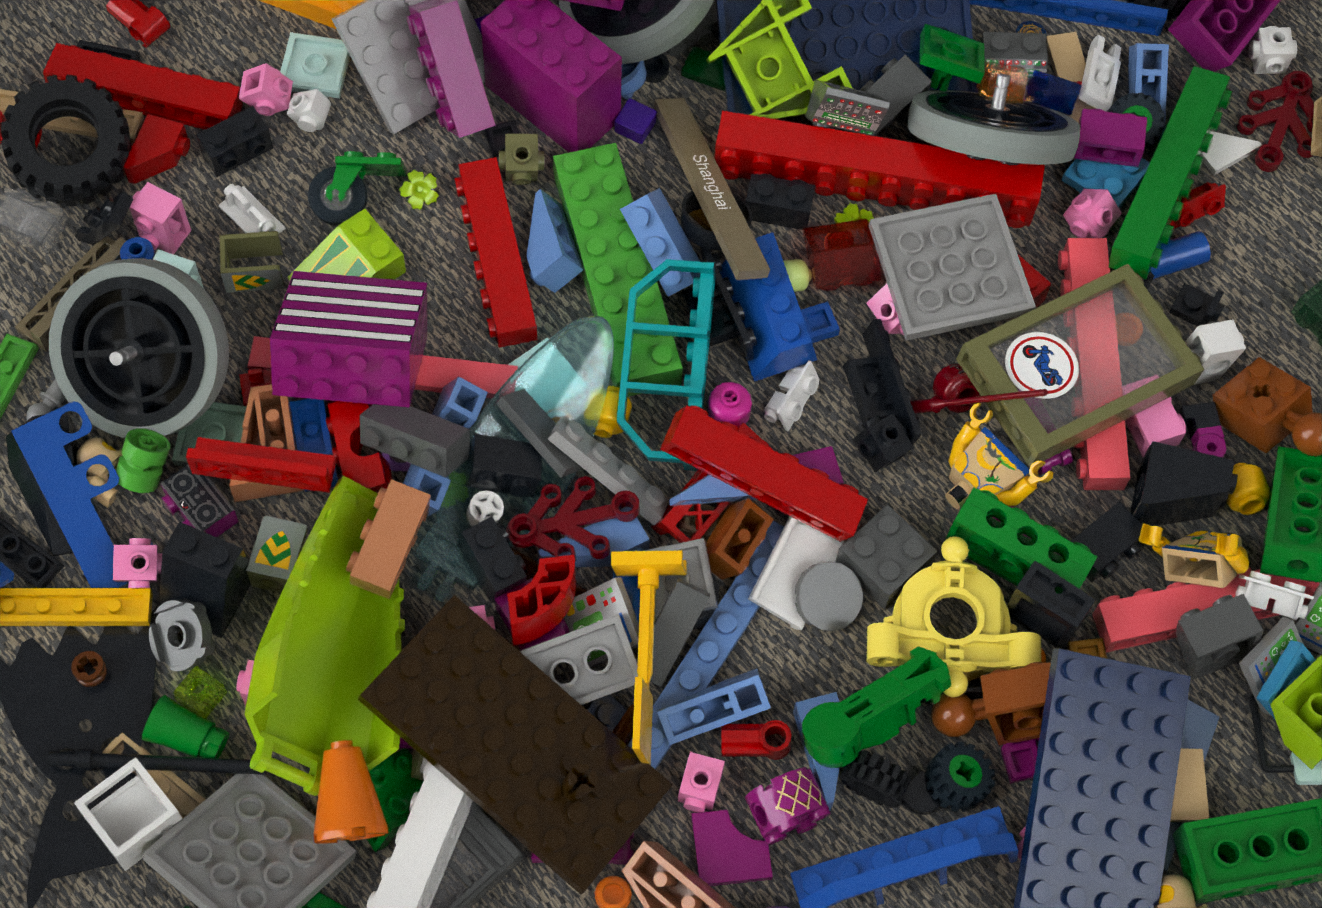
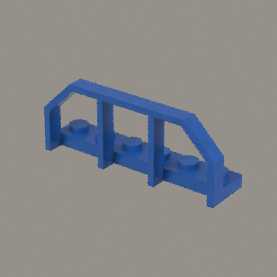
[790,806,1019,908]

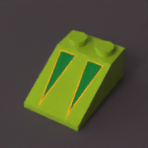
[287,209,406,281]

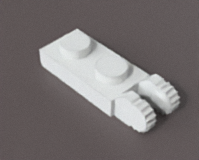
[1078,35,1121,112]

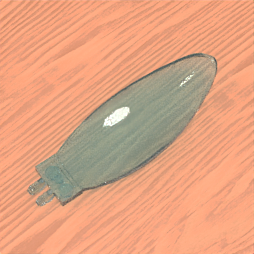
[415,316,614,602]

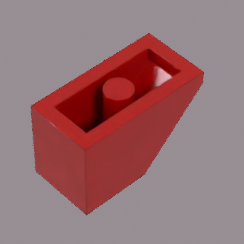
[123,114,190,184]

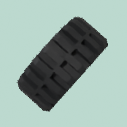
[0,75,131,207]

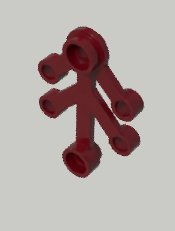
[1237,71,1314,172]
[506,476,640,561]

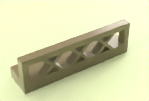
[15,236,126,352]

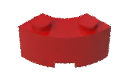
[507,555,576,646]

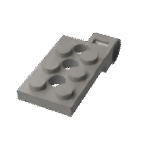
[520,614,638,705]

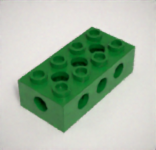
[1260,446,1322,583]
[945,487,1098,594]
[1172,798,1322,904]

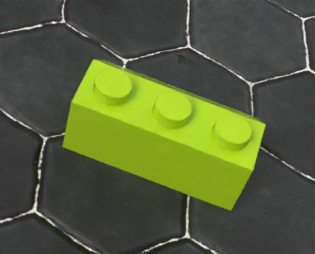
[1270,655,1322,770]

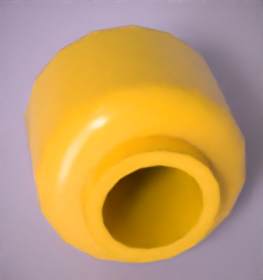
[584,385,632,438]
[1227,463,1271,515]

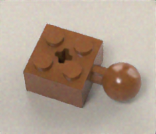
[1212,357,1322,456]
[931,662,1051,745]

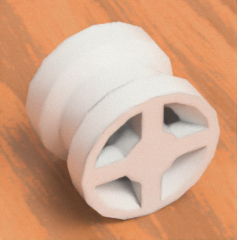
[466,490,504,526]

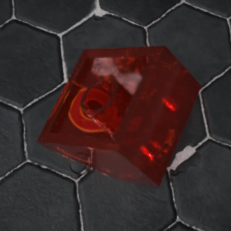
[803,219,881,291]

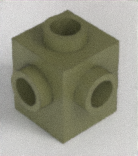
[499,134,544,185]

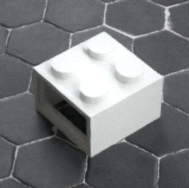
[74,757,182,871]

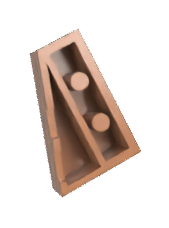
[229,384,303,502]
[346,479,431,599]
[622,841,735,908]

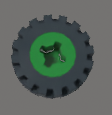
[1108,93,1165,149]
[925,742,995,812]

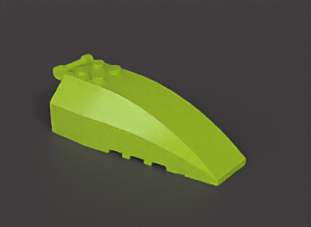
[244,476,405,796]

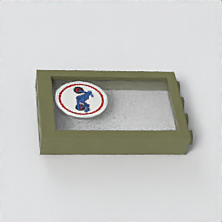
[956,264,1204,467]

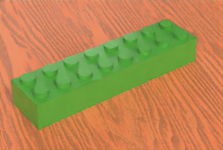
[553,143,683,397]

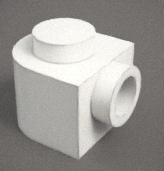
[286,89,331,132]

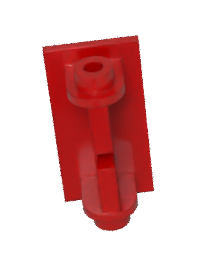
[1170,182,1226,229]

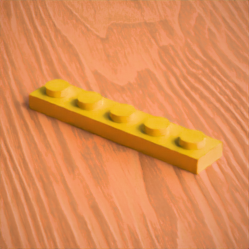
[0,588,153,626]

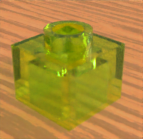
[173,666,227,719]

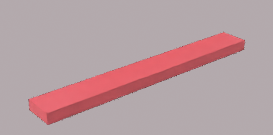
[248,336,518,399]

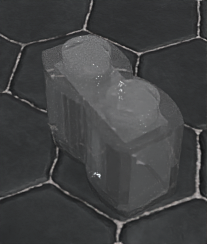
[0,188,68,255]

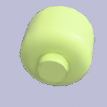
[783,259,812,292]

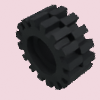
[840,750,911,808]

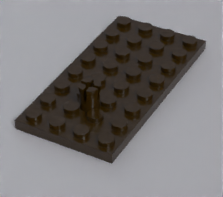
[358,595,673,895]

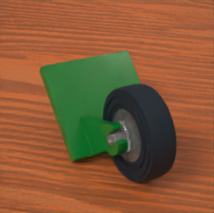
[308,151,407,226]

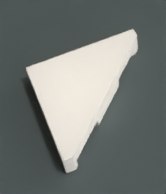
[1200,131,1262,175]

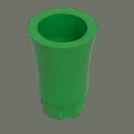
[142,694,230,758]

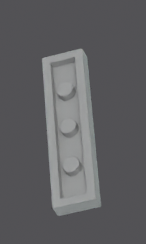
[548,415,669,525]

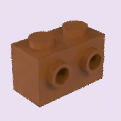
[706,498,774,580]

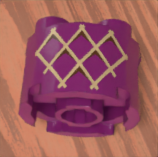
[745,767,831,845]

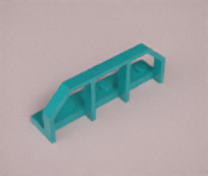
[617,259,716,471]

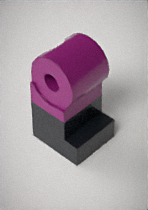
[1177,402,1226,458]

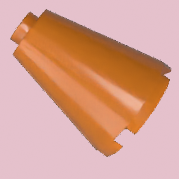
[313,740,388,844]

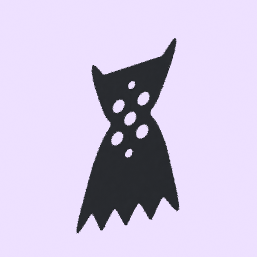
[0,607,159,908]

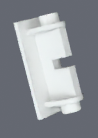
[218,184,286,234]
[764,360,820,432]
[1235,571,1314,620]

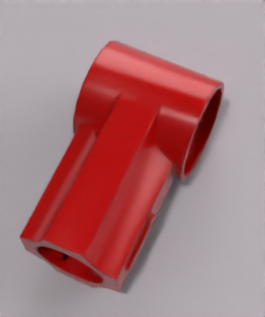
[106,0,170,48]
[721,720,792,760]

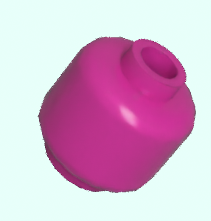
[707,382,752,427]

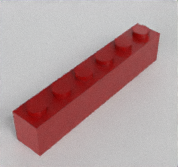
[43,43,243,130]
[454,157,538,348]
[660,405,868,542]

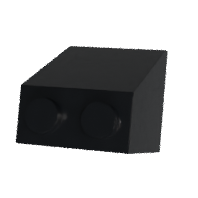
[1130,441,1237,526]
[159,522,251,638]

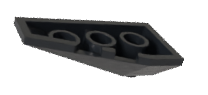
[6,412,78,556]

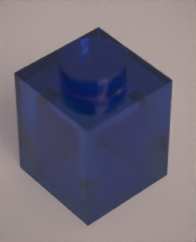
[1024,70,1082,115]

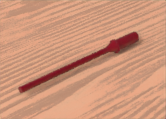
[910,389,1048,414]

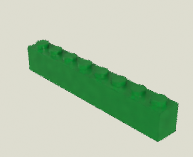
[1108,66,1233,279]

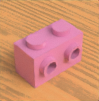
[129,182,191,254]

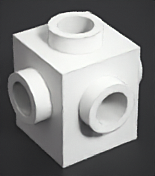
[1249,26,1297,74]

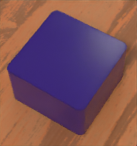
[614,98,657,144]

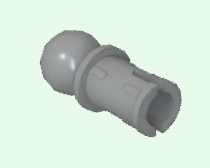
[26,379,66,420]

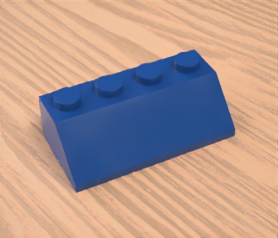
[720,232,817,382]

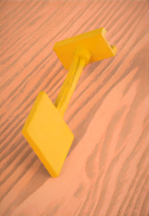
[611,550,687,765]

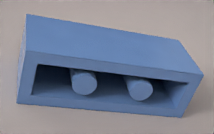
[620,188,700,297]

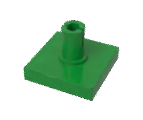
[919,24,985,91]

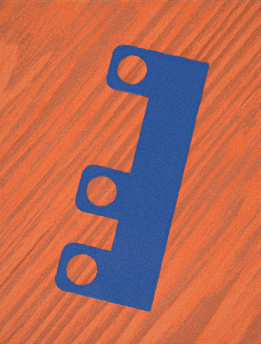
[11,402,153,588]

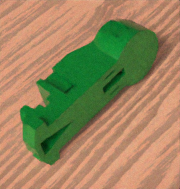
[802,646,951,768]

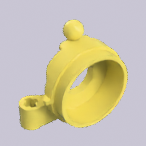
[866,536,1041,698]

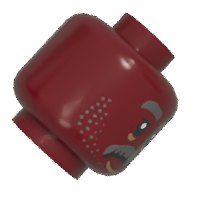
[932,364,981,413]

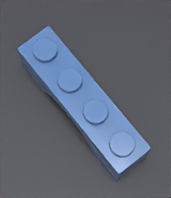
[402,377,488,517]

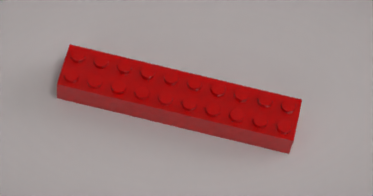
[715,110,1045,228]

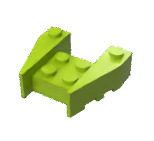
[706,0,852,120]

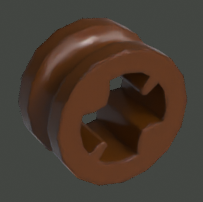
[71,651,107,687]

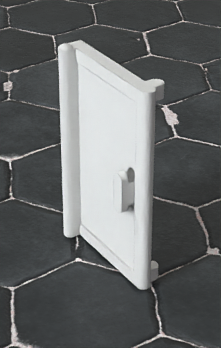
[748,516,845,630]

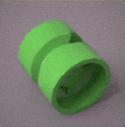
[115,428,170,493]

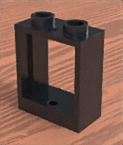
[1007,561,1096,649]

